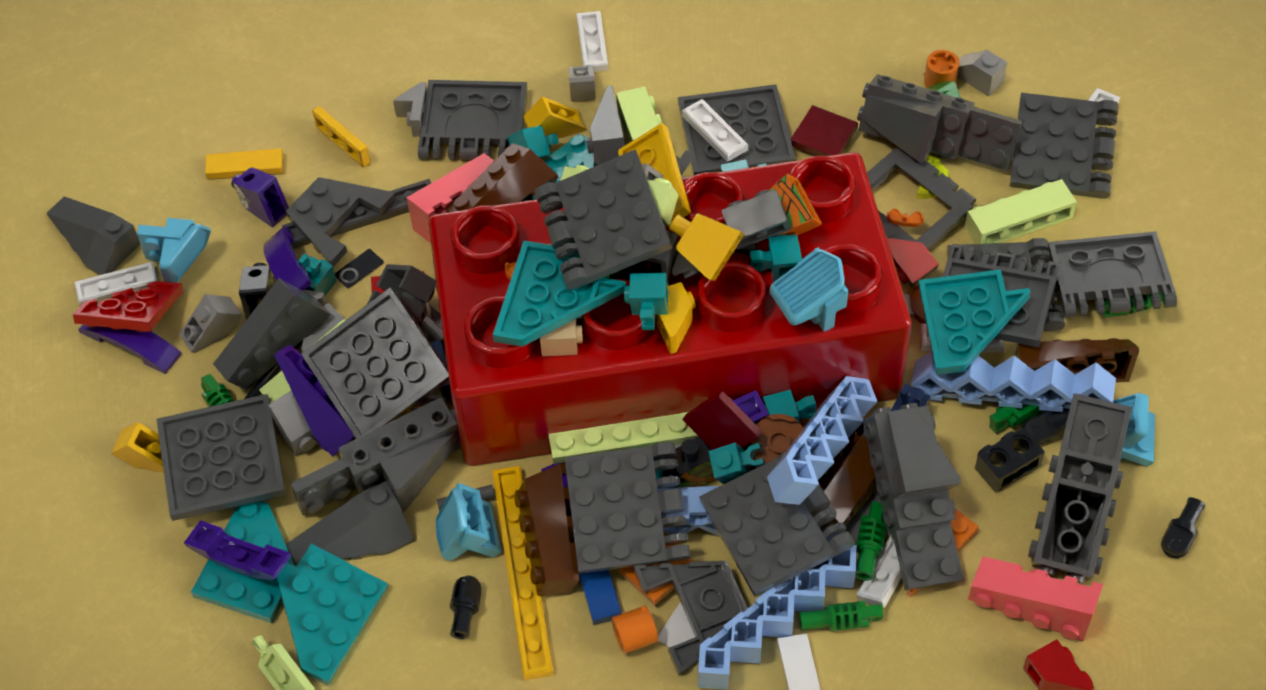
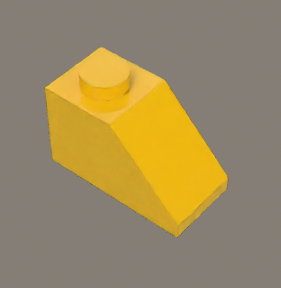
[523,96,586,138]
[655,282,696,354]
[111,422,164,473]

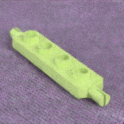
[251,635,315,690]

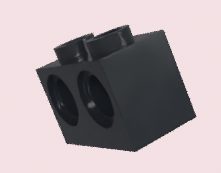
[975,427,1045,493]

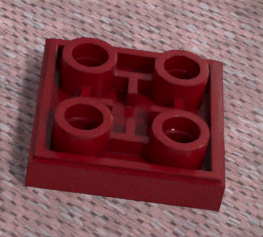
[791,105,858,156]
[682,391,762,450]

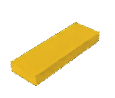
[312,106,371,167]
[205,148,284,179]

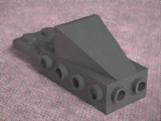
[857,74,1022,171]
[1028,393,1132,584]
[291,397,460,516]
[863,403,964,591]

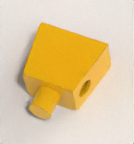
[669,213,745,281]

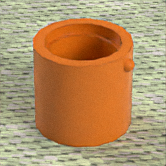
[923,50,959,88]
[611,605,659,654]

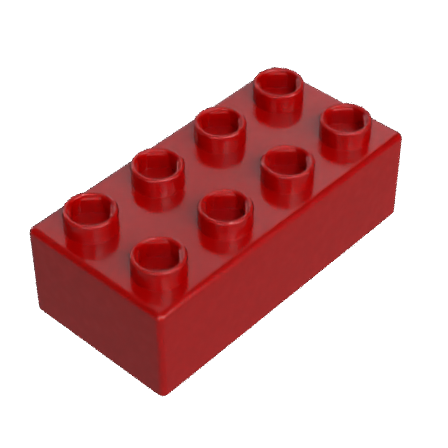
[428,152,912,466]

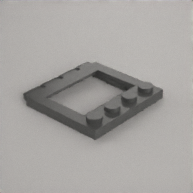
[867,147,976,251]

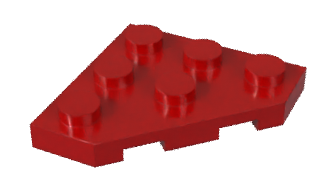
[73,281,183,332]

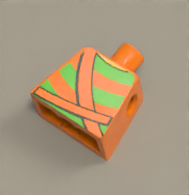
[769,174,822,237]

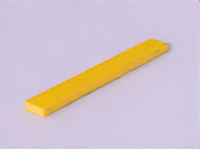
[492,466,554,680]

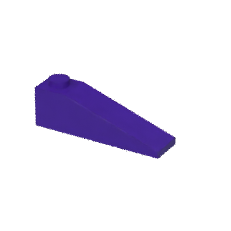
[274,345,356,457]

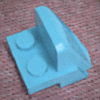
[137,218,211,283]
[770,247,848,332]
[1113,393,1155,467]
[435,483,502,561]

